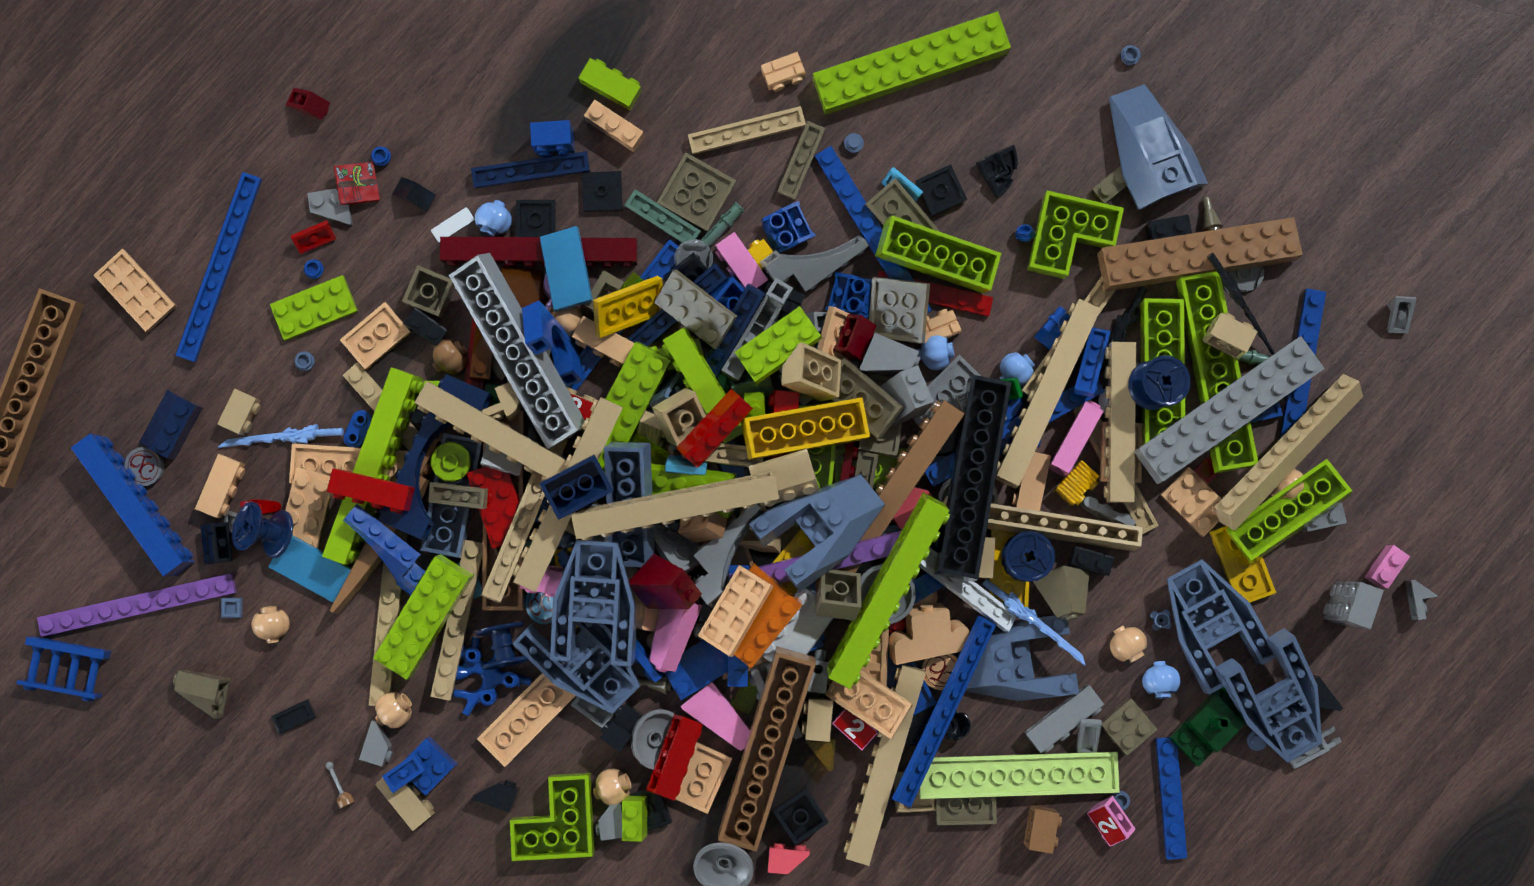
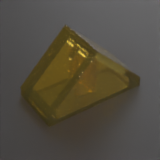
[804,739,836,772]

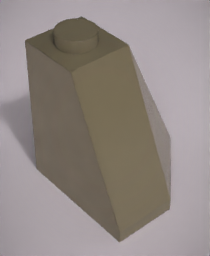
[1033,566,1089,622]
[173,670,231,719]

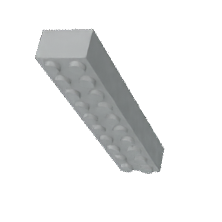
[449,253,585,449]
[1134,336,1325,484]

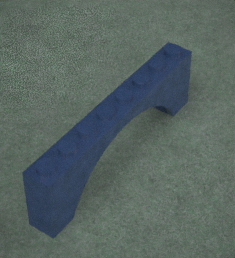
[378,374,493,541]

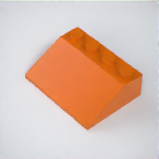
[734,564,802,668]

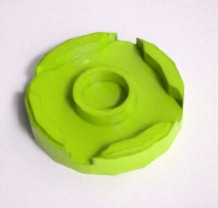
[431,442,471,482]

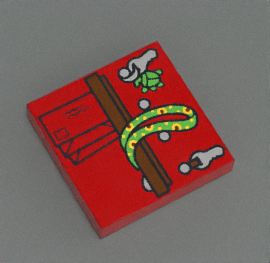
[333,162,380,205]

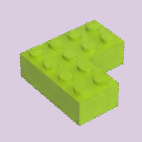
[1027,190,1124,279]
[510,773,595,861]

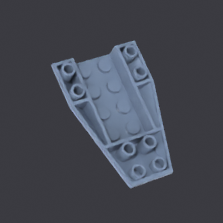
[1109,84,1208,210]

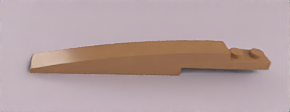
[329,439,441,614]

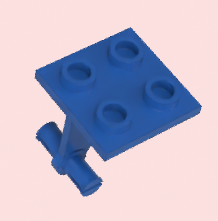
[1034,306,1070,350]

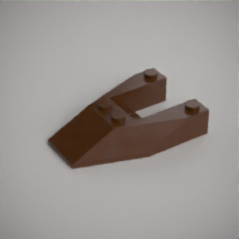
[470,266,553,382]

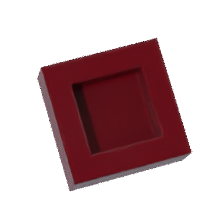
[1193,457,1219,485]

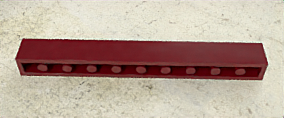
[440,237,638,268]

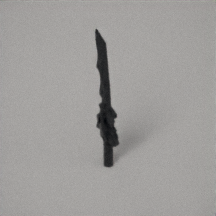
[1207,253,1275,355]
[1099,287,1147,377]

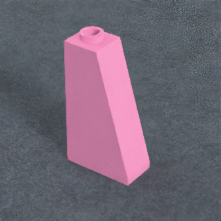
[1049,401,1103,478]
[649,602,702,673]
[680,681,750,751]

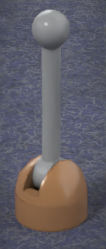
[325,762,355,809]

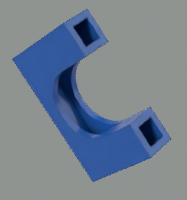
[522,301,583,388]

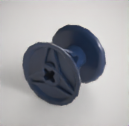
[1128,355,1190,410]
[232,502,293,559]
[1001,531,1055,582]
[475,622,529,670]

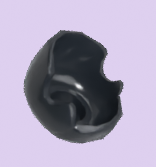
[944,711,971,740]

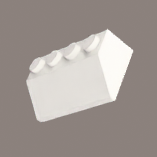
[762,587,833,662]

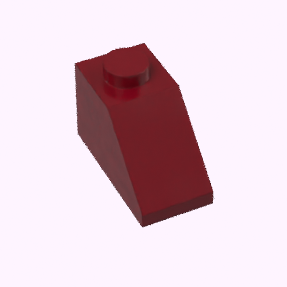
[286,88,331,120]

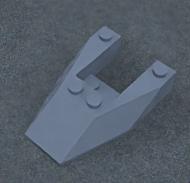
[749,474,885,592]
[550,540,636,667]
[1167,559,1276,695]
[953,615,1079,701]
[512,622,640,714]
[1215,628,1322,763]

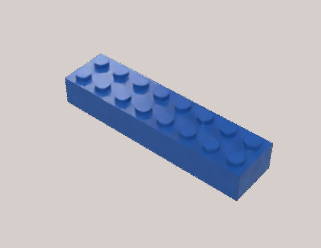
[71,433,195,576]

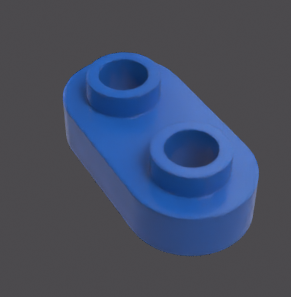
[344,410,372,448]

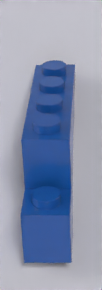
[343,504,426,596]

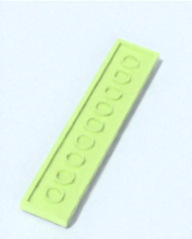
[919,752,1120,799]

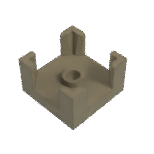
[584,270,626,314]

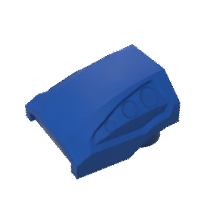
[761,201,816,254]
[825,272,872,318]

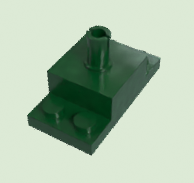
[1169,687,1245,767]

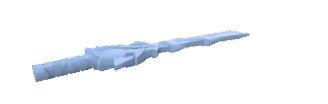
[218,424,344,448]
[982,579,1086,666]

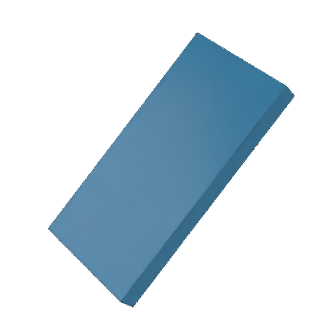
[540,226,593,312]
[269,535,352,603]

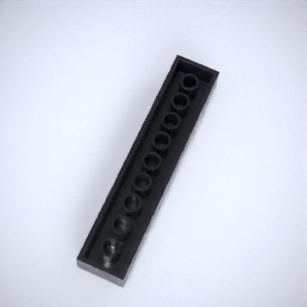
[934,374,1011,582]

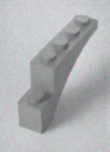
[760,235,869,292]
[721,278,793,383]
[694,504,763,608]

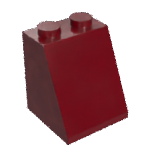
[629,554,702,609]

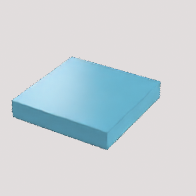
[665,455,708,475]

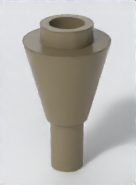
[1202,197,1223,231]
[637,675,673,695]

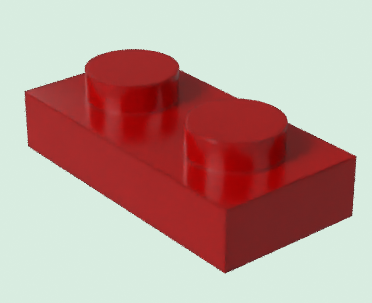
[291,220,336,254]

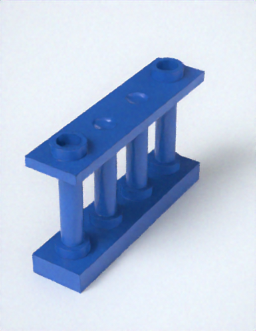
[17,636,111,702]

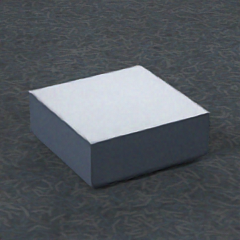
[221,598,243,618]

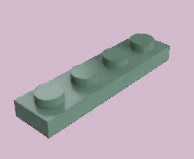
[624,189,701,243]

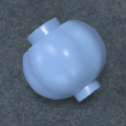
[475,200,512,237]
[917,335,954,371]
[1000,352,1035,388]
[1142,661,1180,699]

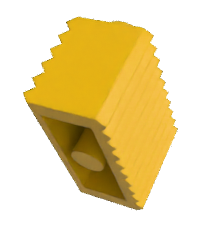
[1054,460,1100,506]

